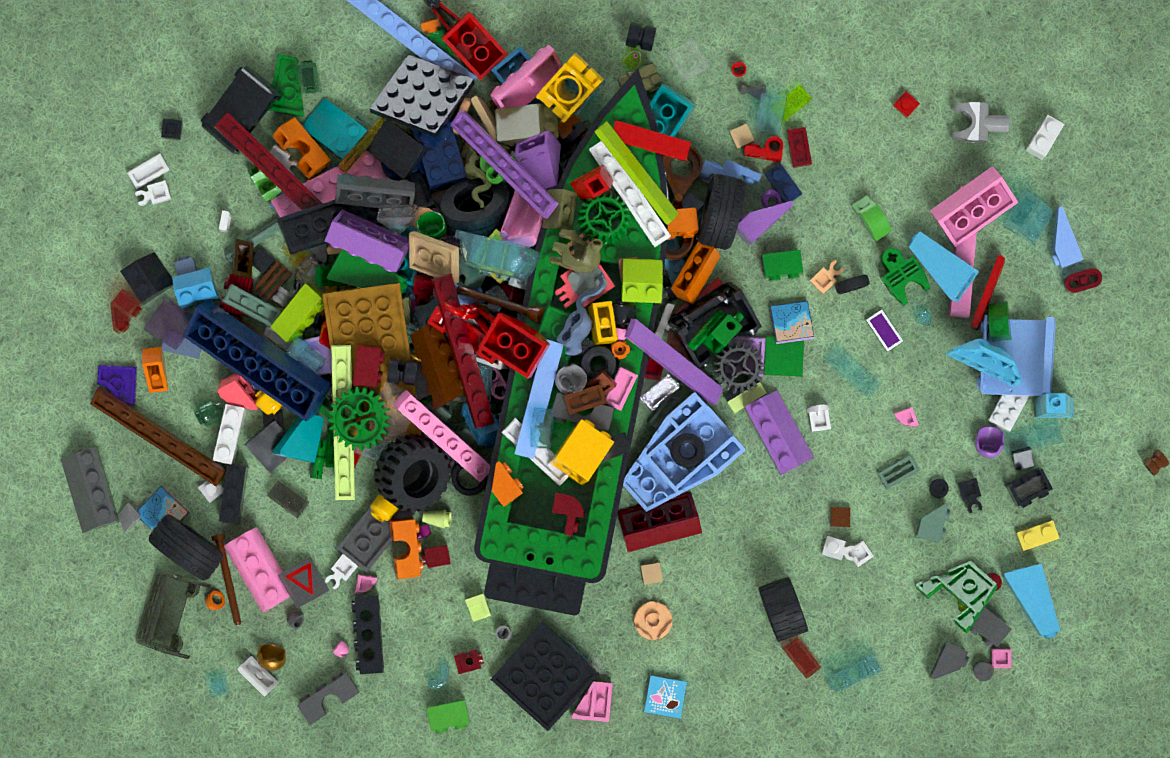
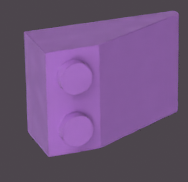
[736,201,794,246]

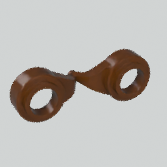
[663,146,703,260]

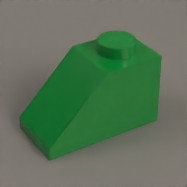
[988,302,1012,342]

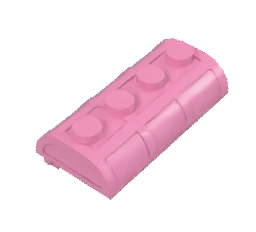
[490,45,563,109]
[500,188,554,249]
[224,527,290,613]

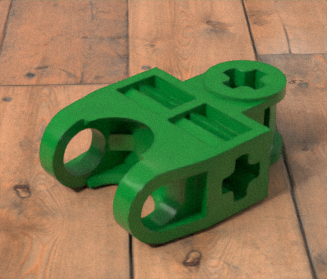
[880,248,930,306]

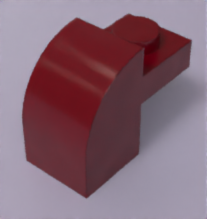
[552,493,584,536]

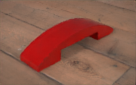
[427,306,496,364]

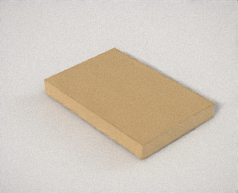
[471,96,513,153]
[409,231,459,284]

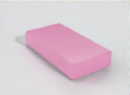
[605,367,638,411]

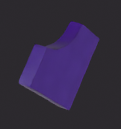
[97,365,137,405]

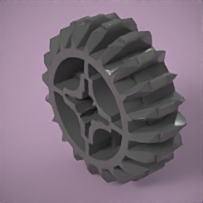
[713,342,765,394]

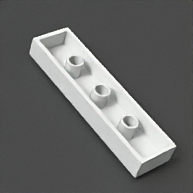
[988,347,1055,432]

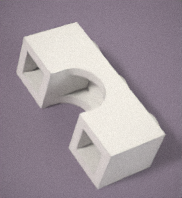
[213,404,247,465]

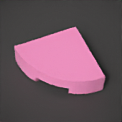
[894,407,919,426]
[355,574,378,594]

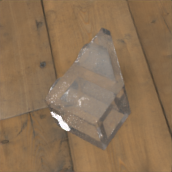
[292,255,321,295]

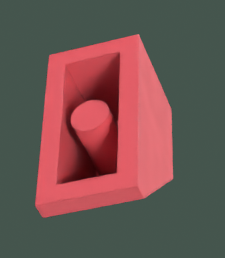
[217,373,258,410]

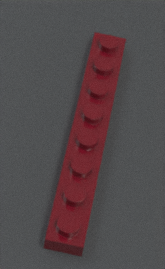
[214,113,323,210]
[431,274,495,429]

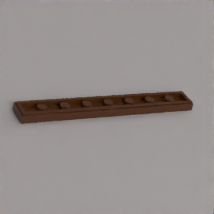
[90,387,226,486]

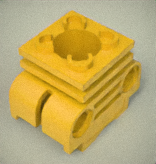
[536,53,604,123]

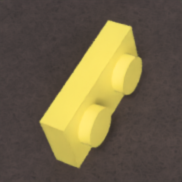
[1016,520,1060,551]

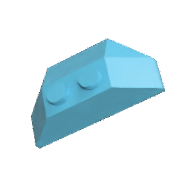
[946,338,1022,387]

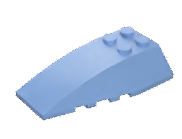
[623,392,746,512]

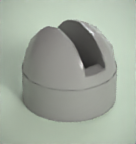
[496,625,512,641]

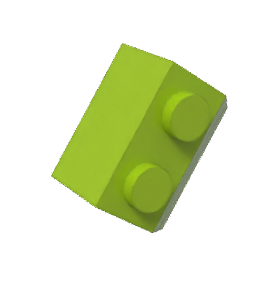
[621,258,663,303]

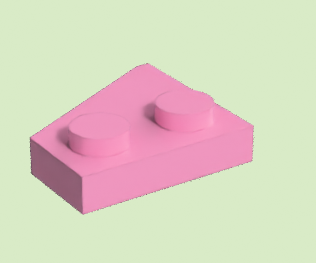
[572,681,613,722]

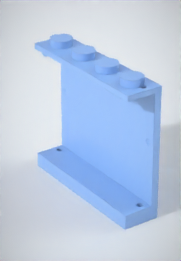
[977,315,1056,396]

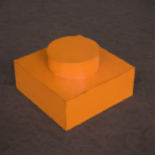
[420,17,441,33]

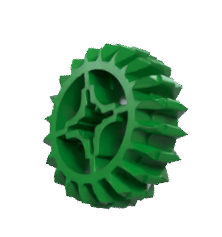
[577,193,631,245]

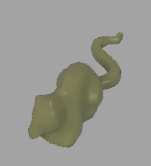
[460,141,492,208]

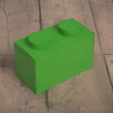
[427,700,470,734]

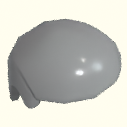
[555,364,587,395]

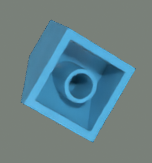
[172,267,220,309]

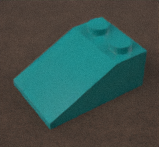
[650,84,697,137]
[302,98,369,162]

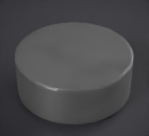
[974,661,994,681]

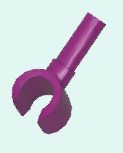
[417,525,431,540]

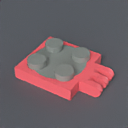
[555,264,615,308]

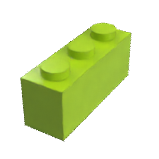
[271,283,324,342]

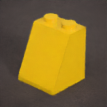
[549,419,614,485]

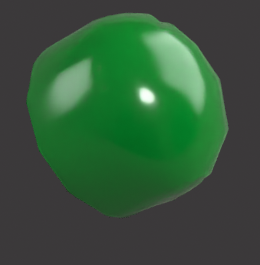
[416,211,446,240]

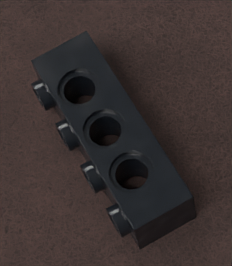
[352,595,384,674]

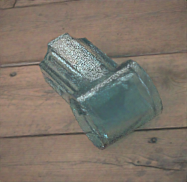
[285,336,326,372]

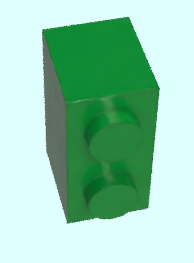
[761,249,804,282]

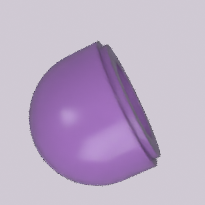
[761,189,781,208]

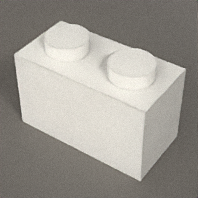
[1026,115,1064,160]

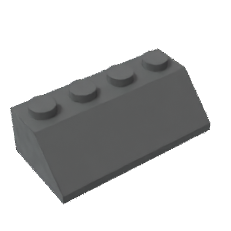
[335,173,415,211]
[61,447,120,533]

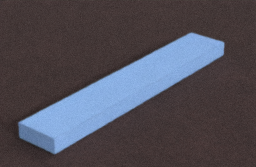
[514,340,563,459]

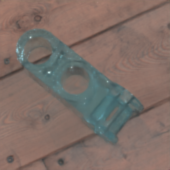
[827,653,883,691]

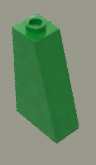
[327,249,408,294]

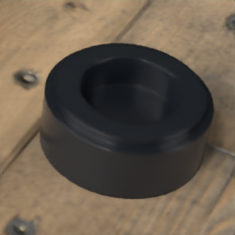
[929,479,949,498]

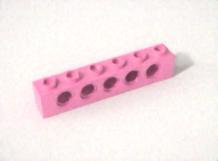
[393,389,490,482]

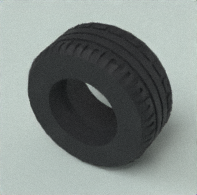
[697,174,746,250]
[439,178,512,245]
[149,514,224,581]

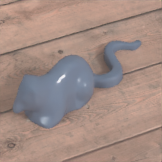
[557,272,605,355]

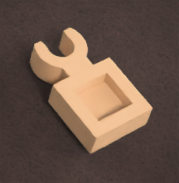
[810,260,844,295]

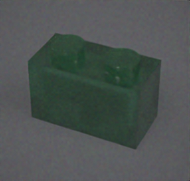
[297,60,322,94]

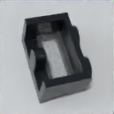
[1005,467,1053,508]

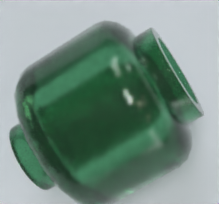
[194,398,224,427]

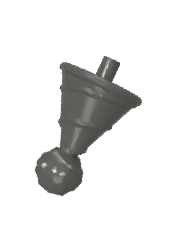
[738,84,769,103]

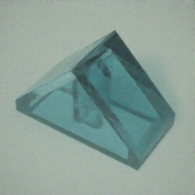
[530,408,555,449]

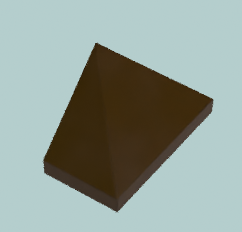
[232,239,254,279]

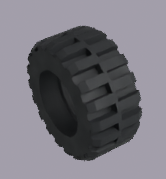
[374,434,451,512]

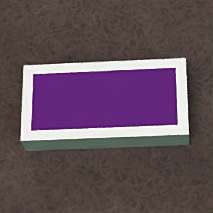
[866,310,903,352]

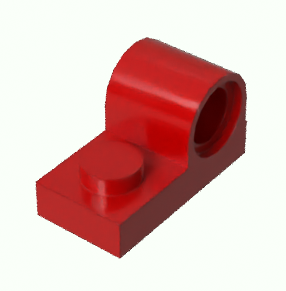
[743,136,784,163]

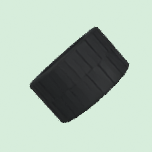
[758,577,808,642]

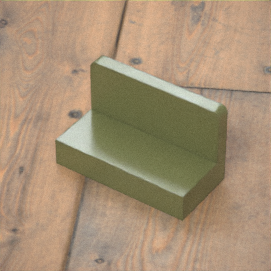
[542,189,577,230]

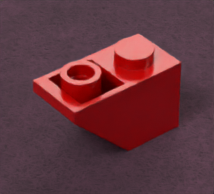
[570,165,614,200]

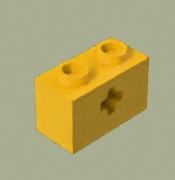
[588,301,618,345]

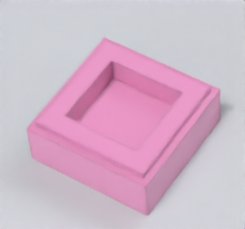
[991,649,1011,668]

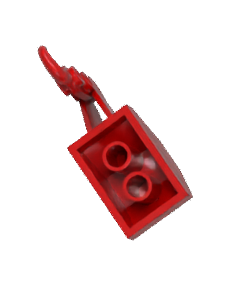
[443,301,550,379]

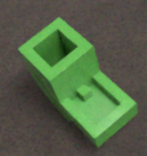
[247,166,282,201]
[851,195,892,241]

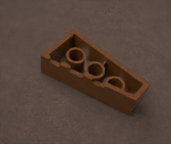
[410,324,465,410]

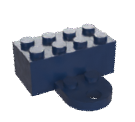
[381,120,467,194]

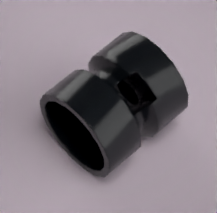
[625,22,657,52]
[387,357,418,386]

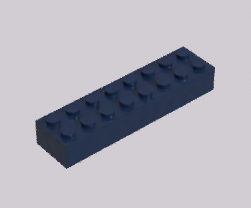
[183,300,331,422]

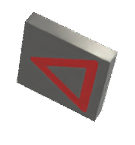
[278,558,329,609]

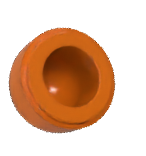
[205,590,225,610]

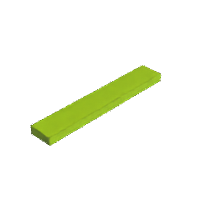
[594,121,679,225]

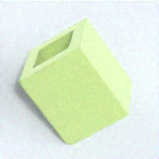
[465,594,491,621]

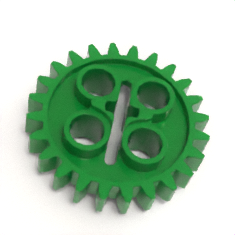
[328,387,392,451]

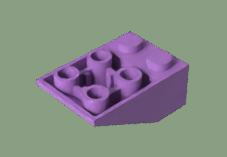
[515,130,561,199]

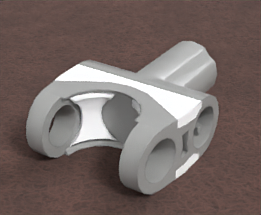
[952,102,1010,143]

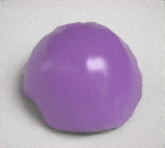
[975,426,1004,458]

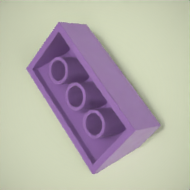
[325,210,409,272]
[744,390,814,476]

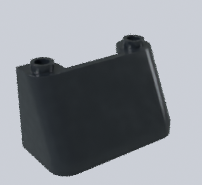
[201,66,284,155]
[668,282,762,369]

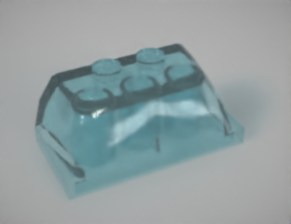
[455,230,541,281]

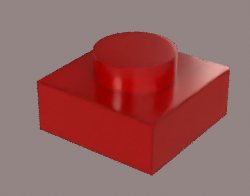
[893,91,920,118]

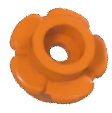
[611,340,630,359]

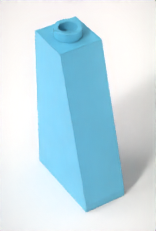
[909,231,979,303]
[1035,393,1074,418]
[1002,563,1060,639]

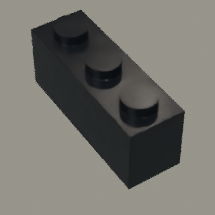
[219,464,249,525]

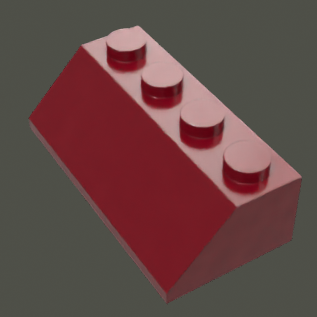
[617,491,702,552]

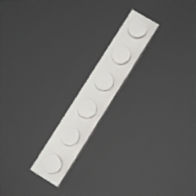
[589,141,671,248]

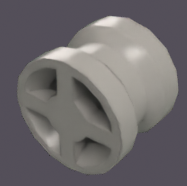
[272,286,295,308]

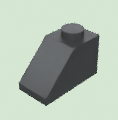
[929,642,969,679]

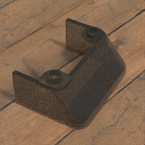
[136,569,211,659]

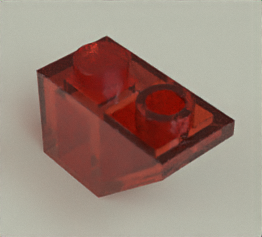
[110,288,143,334]

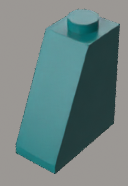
[273,413,324,463]

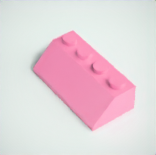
[930,166,1018,247]

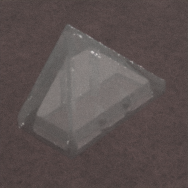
[377,205,418,235]

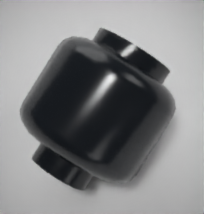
[612,298,636,328]

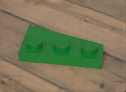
[268,54,305,118]

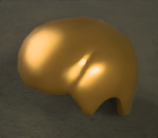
[257,644,286,671]

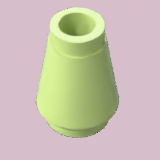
[422,510,452,529]

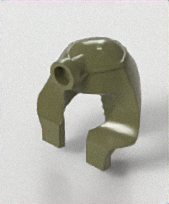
[549,229,603,274]

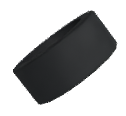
[451,463,488,496]

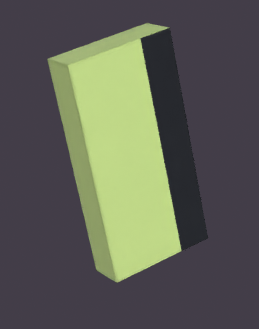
[724,379,767,414]

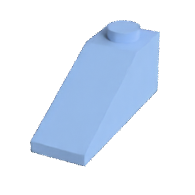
[1051,206,1083,269]

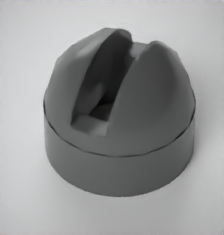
[287,612,304,629]

